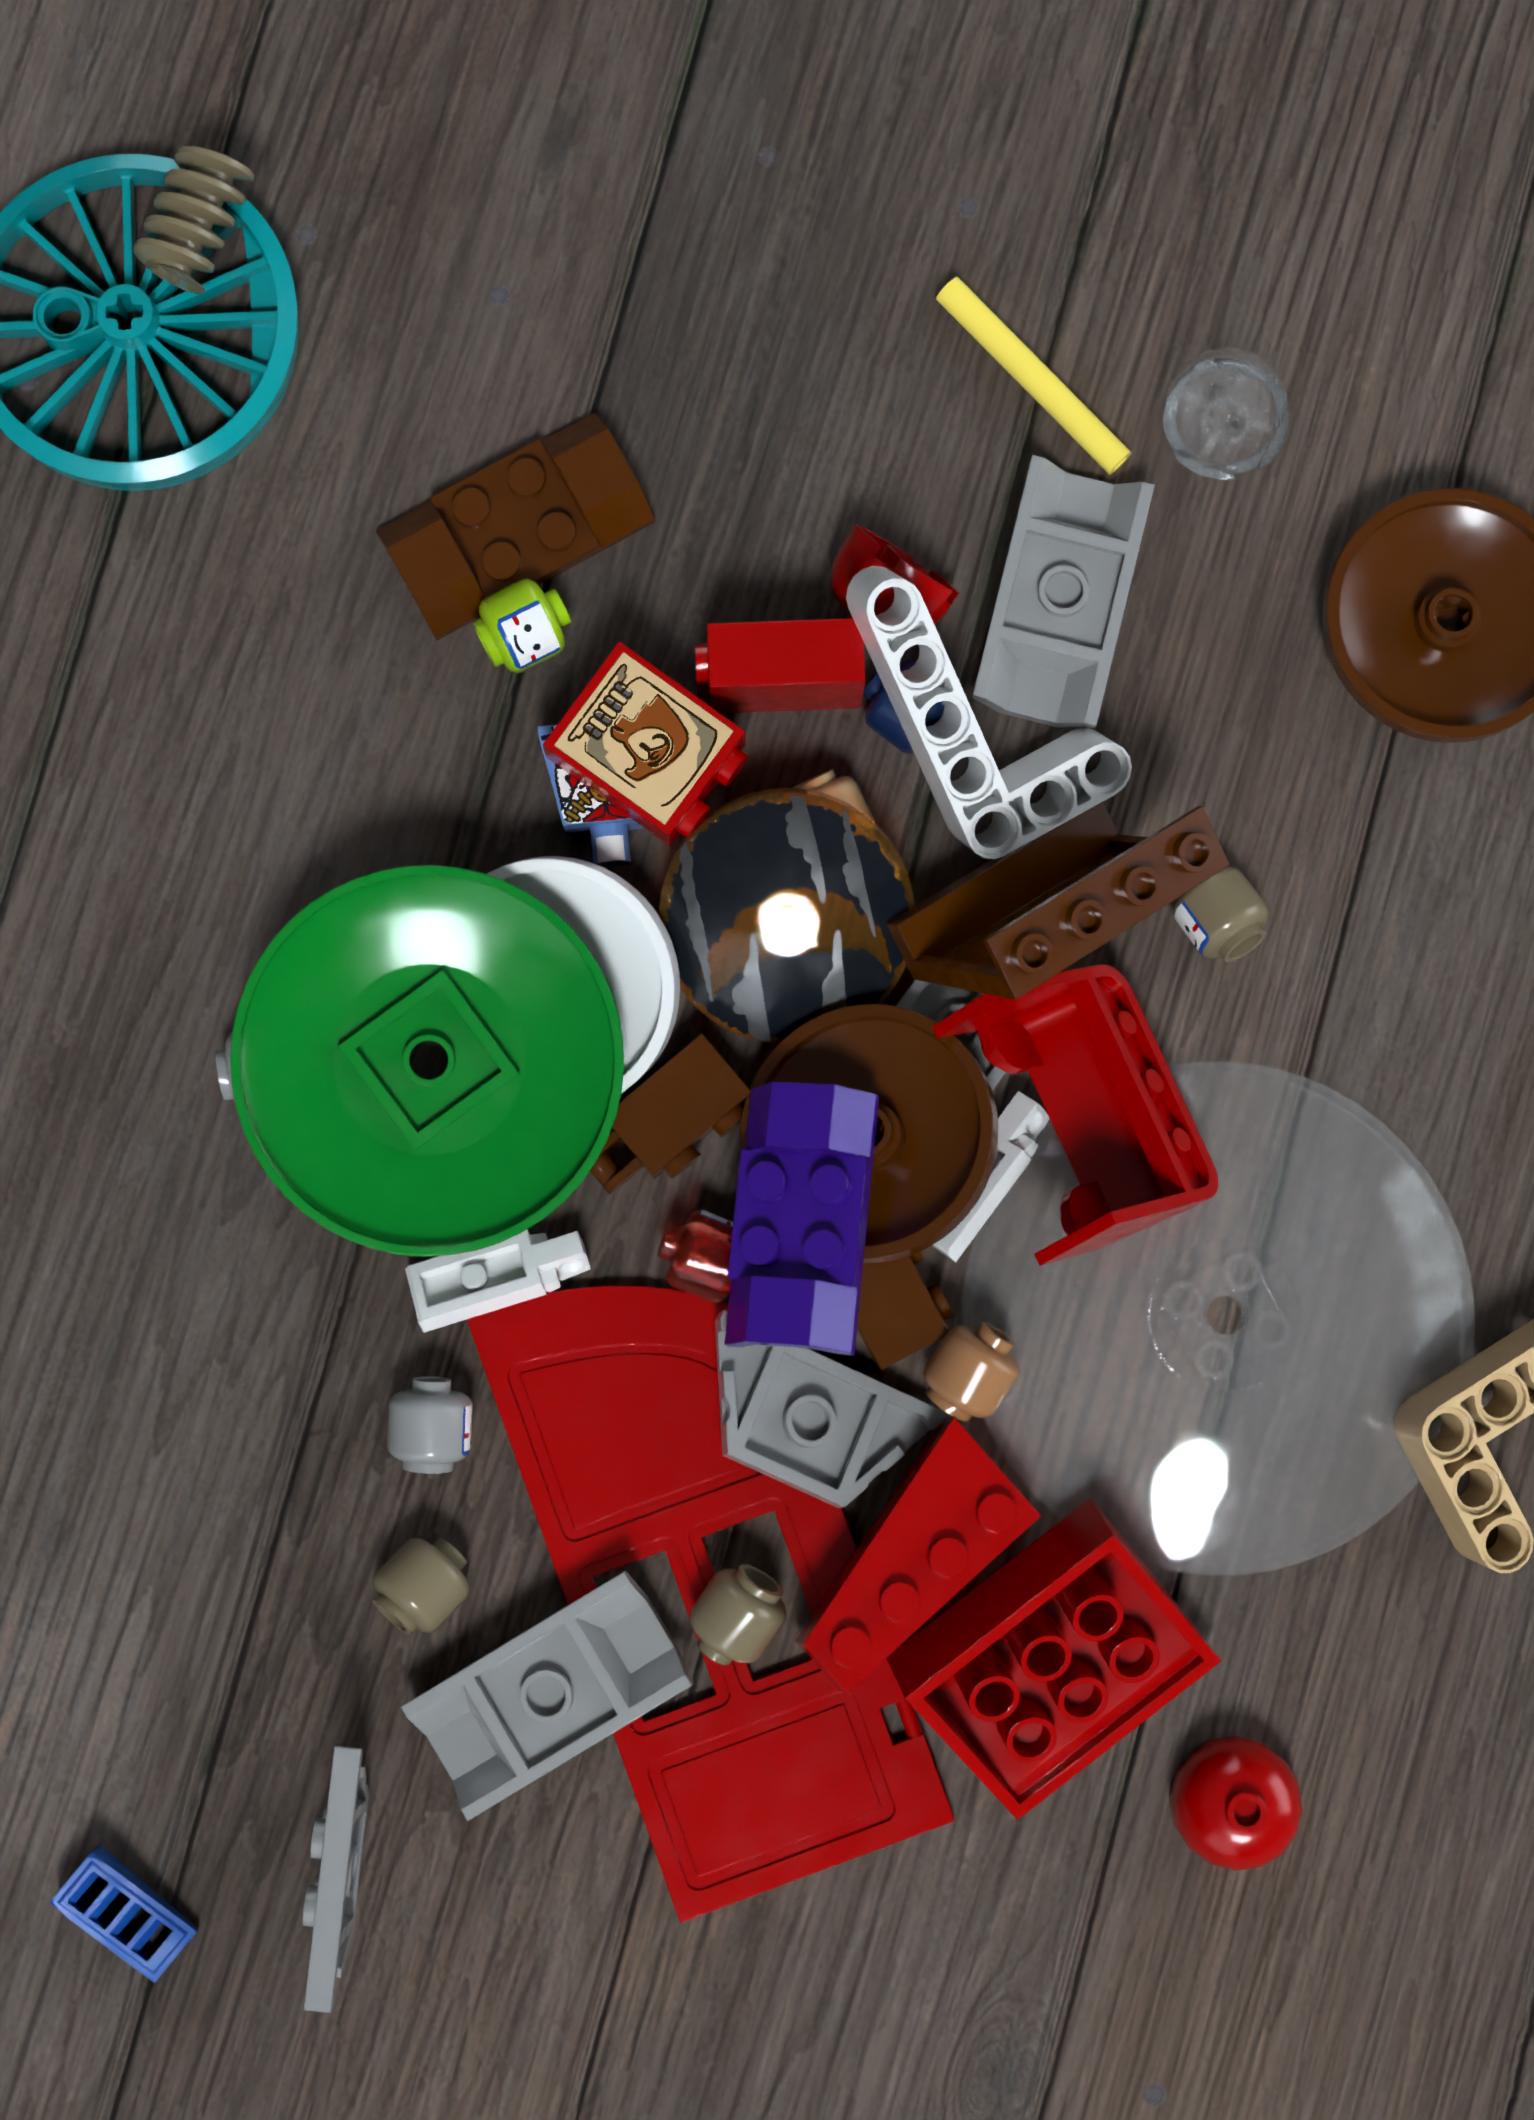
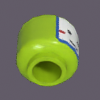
[472,579,571,673]

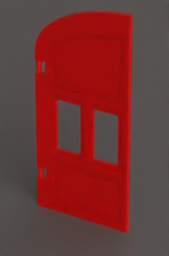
[467,1286,955,1923]

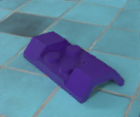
[724,1082,879,1355]

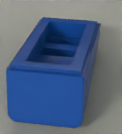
[49,1845,199,1983]

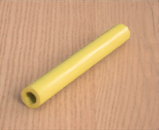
[936,277,1132,475]

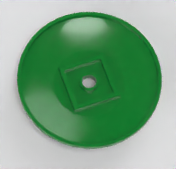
[230,865,624,1257]

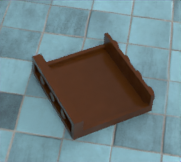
[886,802,1230,1000]

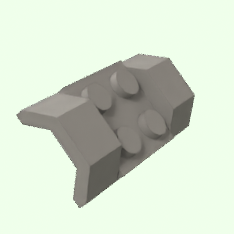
[972,455,1155,728]
[401,1571,693,1821]

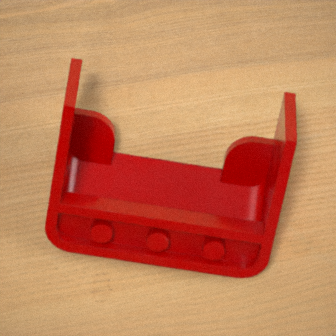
[932,964,1218,1266]

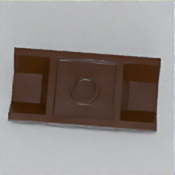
[376,412,655,641]

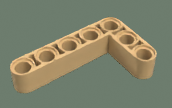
[1394,1319,1534,1573]

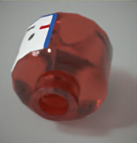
[657,1210,733,1303]

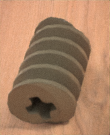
[133,146,255,294]

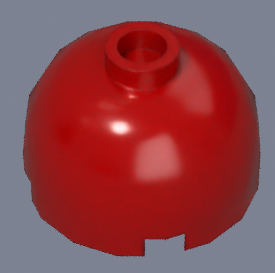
[830,524,960,626]
[1169,1735,1303,1871]

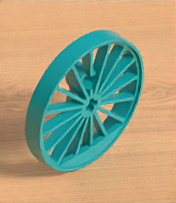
[0,154,299,491]

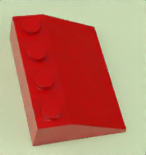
[887,1498,1221,1820]

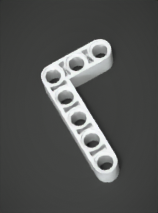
[846,566,1132,859]

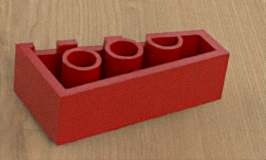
[795,1417,1041,1694]

